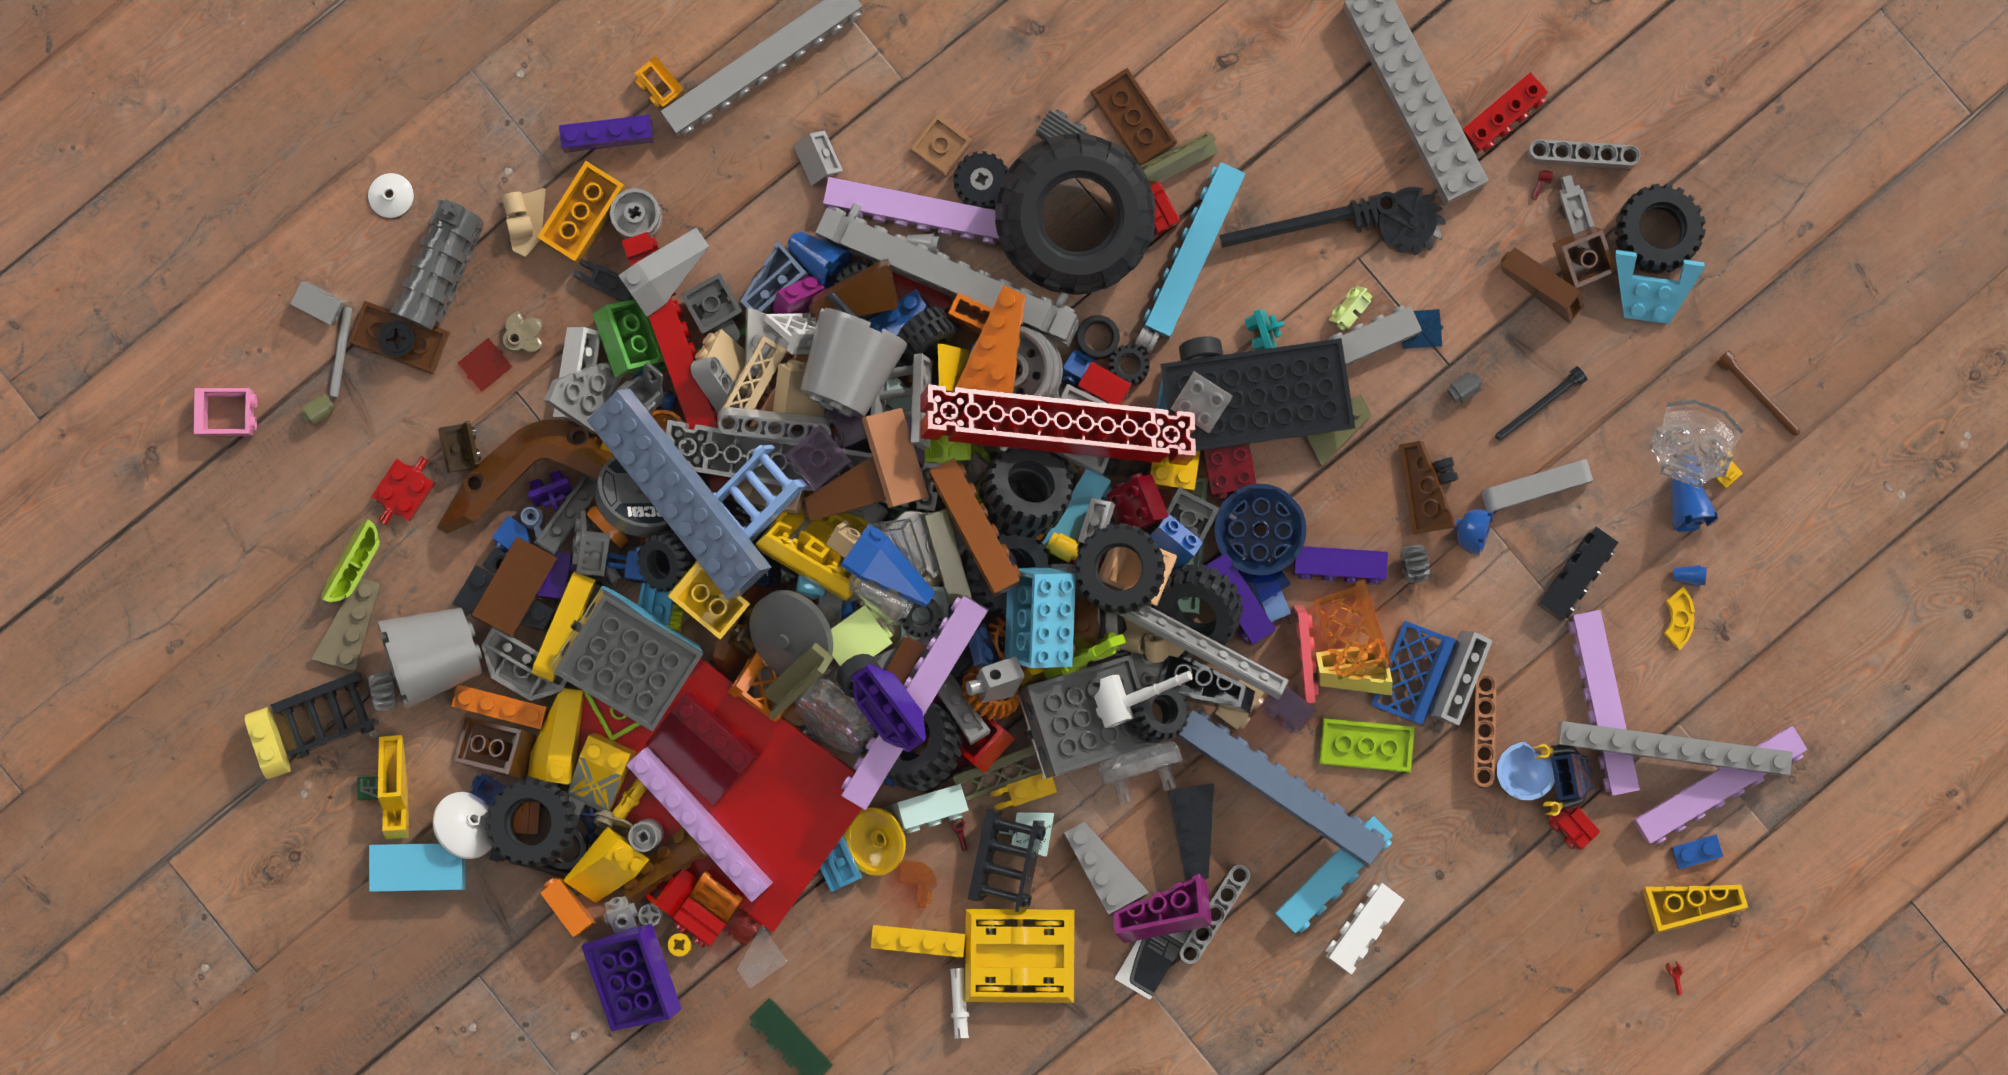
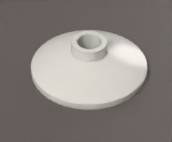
[368,173,414,218]

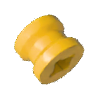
[668,933,692,957]

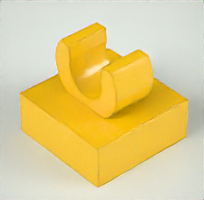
[1709,456,1743,489]

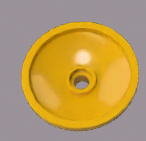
[844,807,906,876]

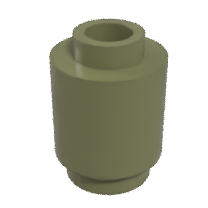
[300,393,336,425]

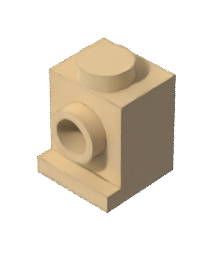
[826,520,861,558]

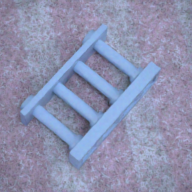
[713,445,808,542]

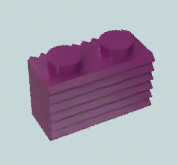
[772,276,824,314]

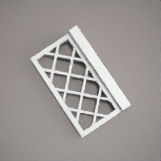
[764,313,817,354]

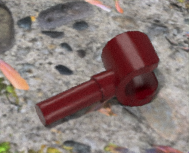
[1531,170,1553,200]
[951,818,968,851]

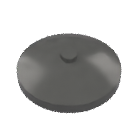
[750,590,833,675]

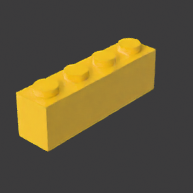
[871,925,966,957]

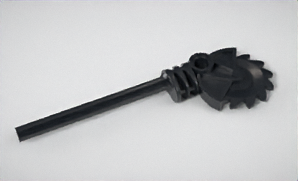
[1219,187,1446,255]

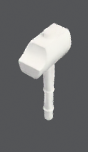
[1094,671,1192,728]

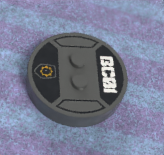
[595,456,672,537]

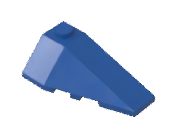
[840,524,935,608]

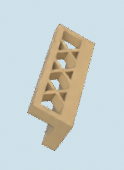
[722,336,787,424]

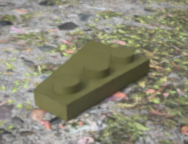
[1305,395,1372,466]

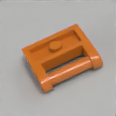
[689,871,743,924]

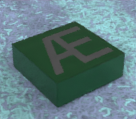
[357,777,379,800]

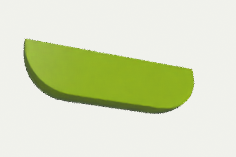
[321,519,380,602]

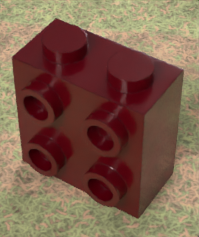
[1203,444,1257,500]
[1106,473,1169,531]

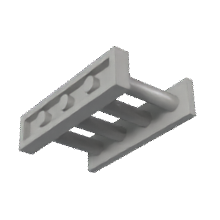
[868,353,933,449]

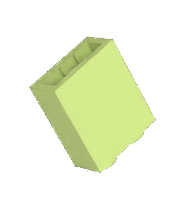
[831,604,893,666]

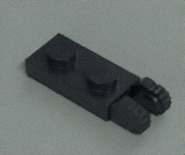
[573,259,633,302]

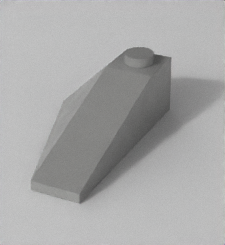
[618,228,709,317]

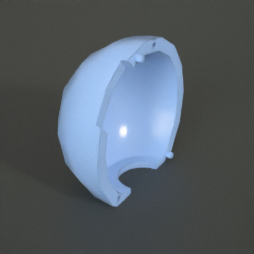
[1497,742,1555,801]

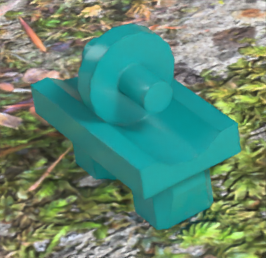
[1245,309,1285,350]

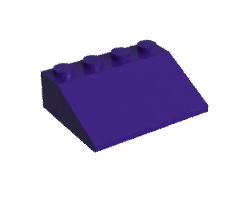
[581,923,682,1031]

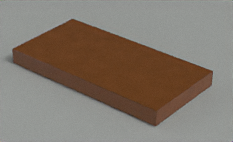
[1090,68,1177,166]
[348,301,450,375]
[472,537,558,638]

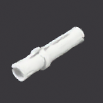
[950,968,970,1039]

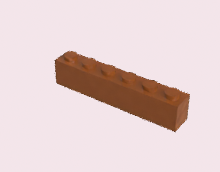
[929,458,1021,597]

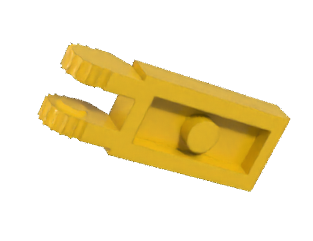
[990,773,1057,810]

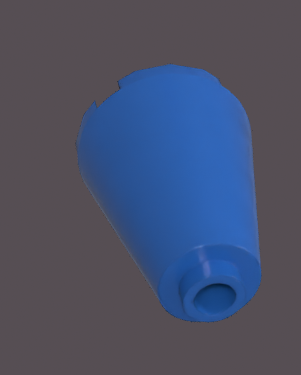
[788,231,852,289]
[1671,466,1718,532]

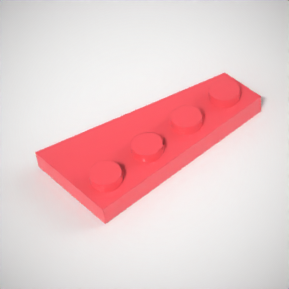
[1293,605,1319,704]

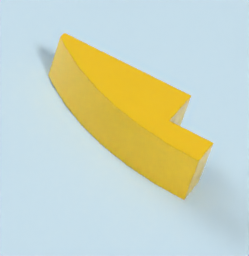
[378,735,409,840]

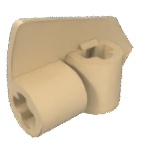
[502,188,546,258]
[1121,617,1185,663]

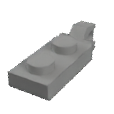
[1559,175,1595,235]

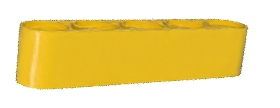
[531,572,596,683]

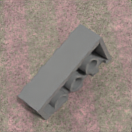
[1064,822,1149,915]

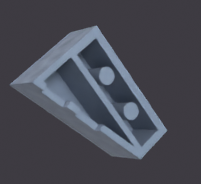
[741,241,809,314]

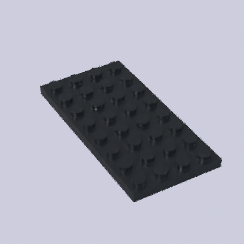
[1160,338,1355,452]

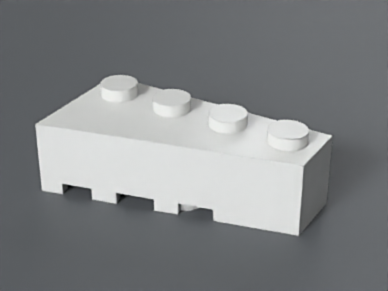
[1325,883,1404,975]

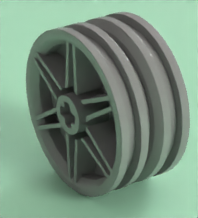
[968,326,1063,398]

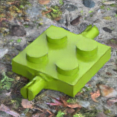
[924,435,971,464]

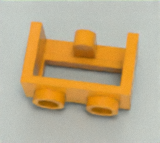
[635,55,685,109]

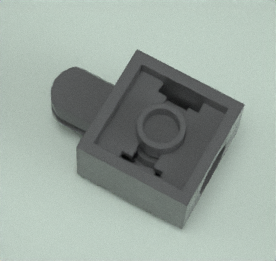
[680,273,744,344]
[1167,488,1220,552]

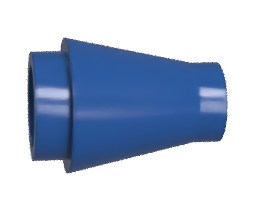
[1673,565,1707,587]

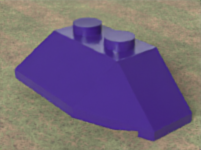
[851,664,926,752]

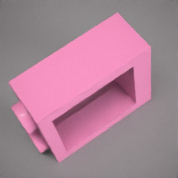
[194,388,257,437]

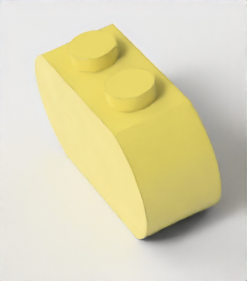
[245,707,291,780]

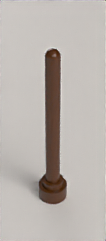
[1716,350,1800,436]

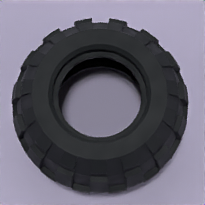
[995,133,1156,295]

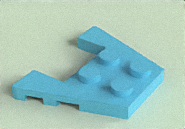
[1615,250,1705,324]

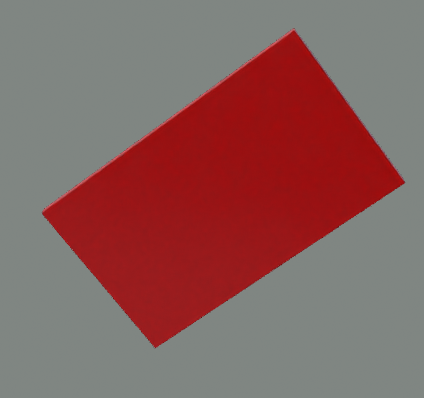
[575,657,863,932]

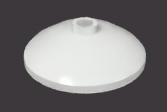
[433,792,492,859]

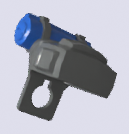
[616,362,678,414]

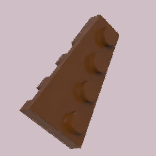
[1399,441,1457,535]
[621,827,707,903]

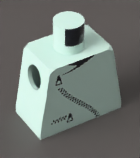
[999,813,1054,857]

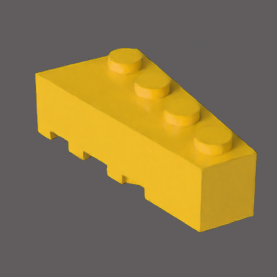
[1642,885,1748,935]

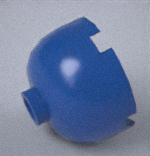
[1454,509,1494,556]

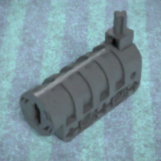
[390,199,484,331]

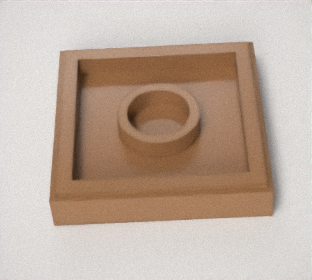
[910,114,973,177]

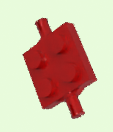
[371,456,435,525]

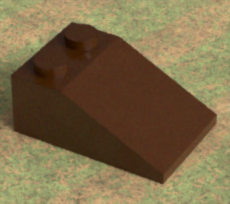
[453,717,536,780]

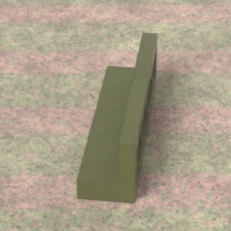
[1141,131,1219,185]
[763,642,833,719]
[953,745,1042,801]

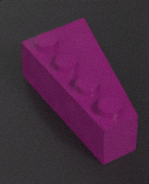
[1113,873,1212,943]

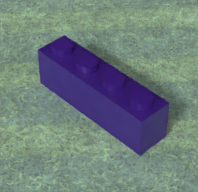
[559,115,654,153]
[1293,546,1388,585]
[1207,553,1276,646]

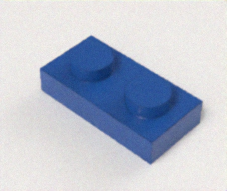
[1671,834,1723,869]

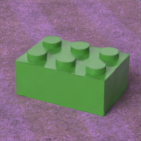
[592,299,665,378]

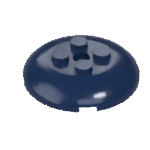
[1214,484,1306,575]

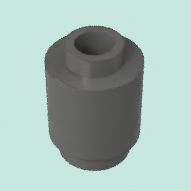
[1447,372,1482,404]

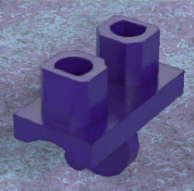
[528,471,572,511]

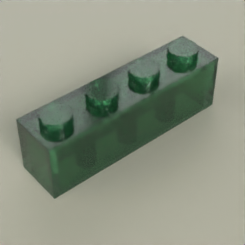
[749,997,834,1075]

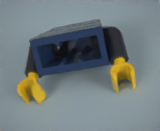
[1533,744,1593,816]

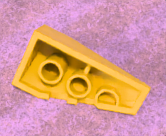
[528,688,584,784]

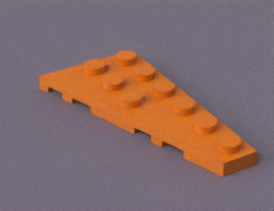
[956,285,1026,394]

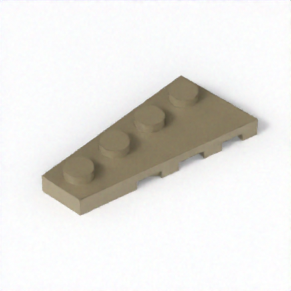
[311,578,381,672]

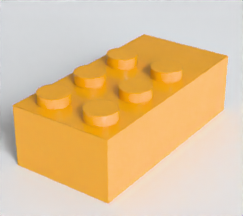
[537,161,627,264]

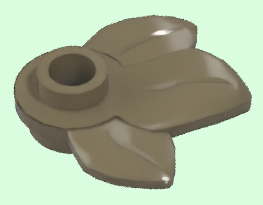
[503,311,543,352]
[594,810,633,832]

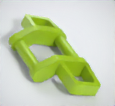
[1043,631,1126,679]

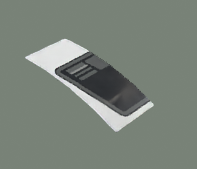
[1115,930,1191,999]

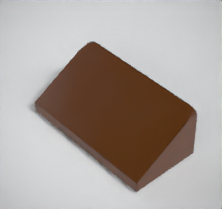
[885,635,925,685]

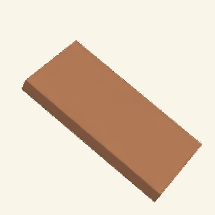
[861,408,929,508]

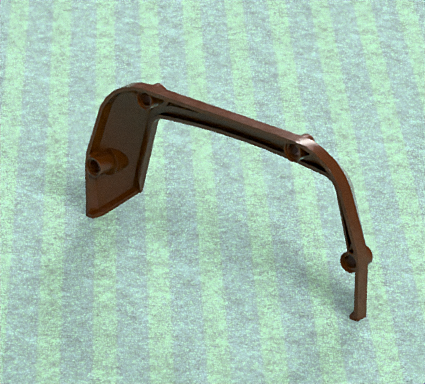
[437,419,778,682]

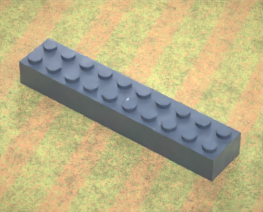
[586,389,771,600]
[1178,710,1386,869]

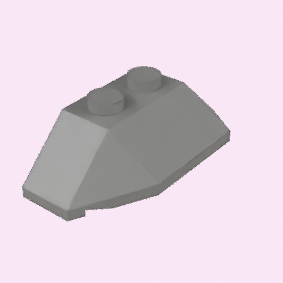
[482,628,567,701]

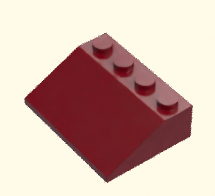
[645,692,759,805]

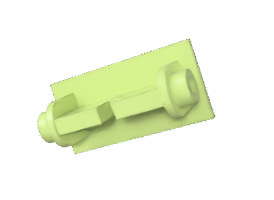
[1329,286,1372,332]

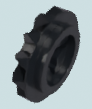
[378,321,415,358]

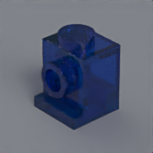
[470,773,506,805]

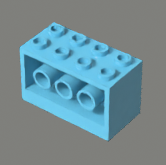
[1004,568,1076,668]

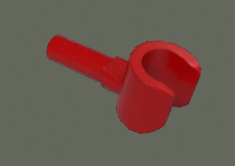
[1666,961,1683,995]

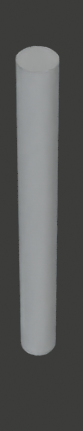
[329,307,352,398]

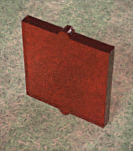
[458,338,512,392]

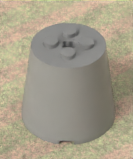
[800,308,907,418]
[377,608,482,710]

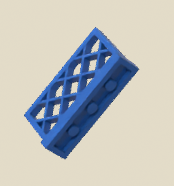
[1371,621,1456,726]

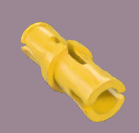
[612,777,647,820]

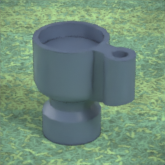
[521,507,545,538]

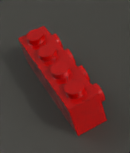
[1462,72,1548,154]

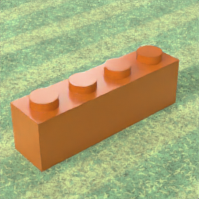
[451,685,550,730]

